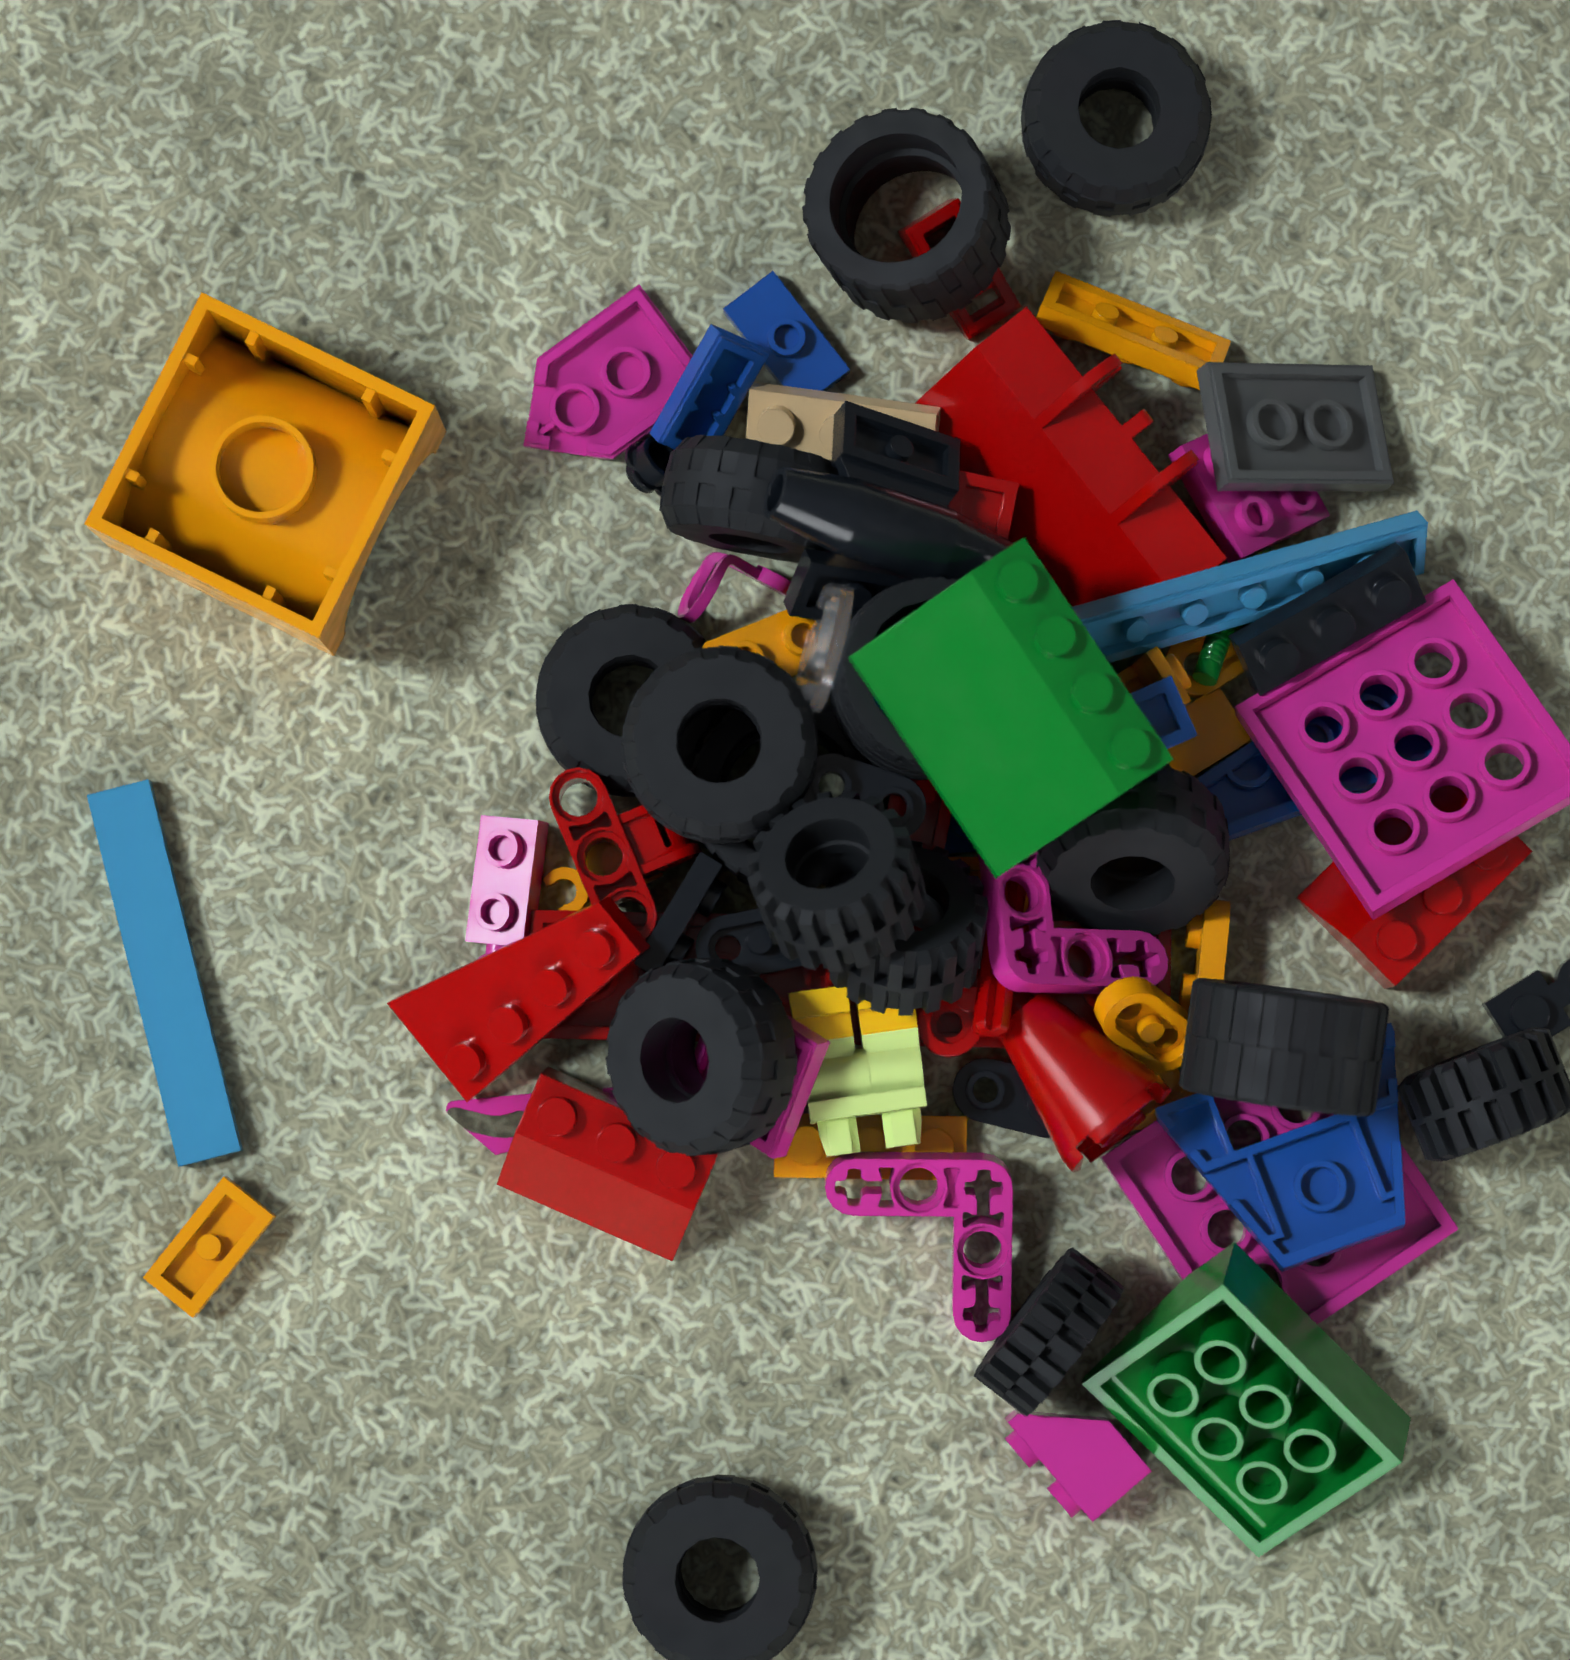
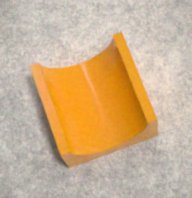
[84,292,447,656]

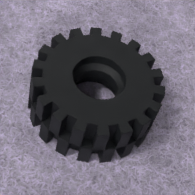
[974,1247,1125,1417]

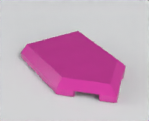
[523,285,692,460]

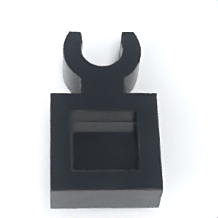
[1482,959,1570,1037]

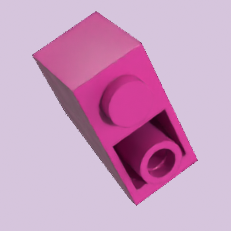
[1004,1410,1151,1522]

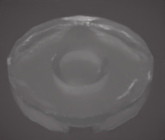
[796,582,854,714]

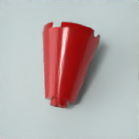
[1000,992,1172,1173]

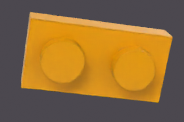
[143,1176,276,1318]

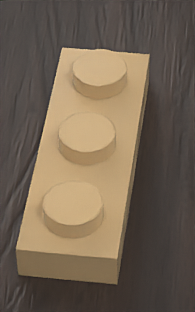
[746,382,941,460]

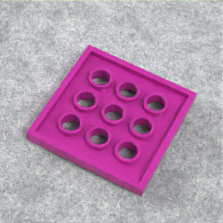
[1235,579,1570,920]
[1099,1097,1458,1325]

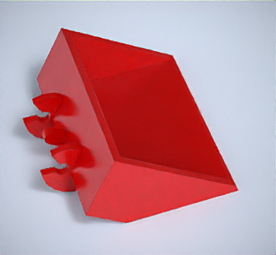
[915,306,1227,607]

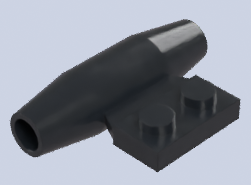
[764,401,1014,580]

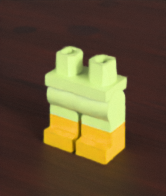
[788,987,927,1157]

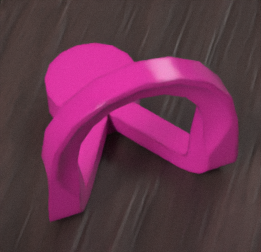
[677,552,791,623]

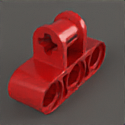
[549,767,703,942]

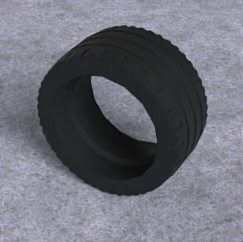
[829,577,958,780]

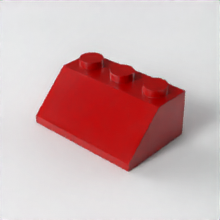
[1296,785,1533,989]
[497,1066,720,1261]

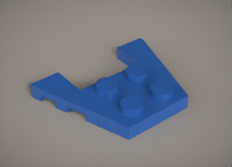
[1154,1023,1406,1272]

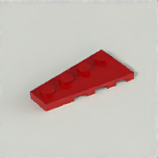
[387,896,650,1102]

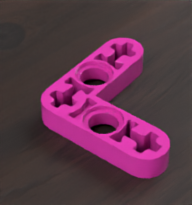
[978,851,1168,994]
[825,1152,1013,1342]

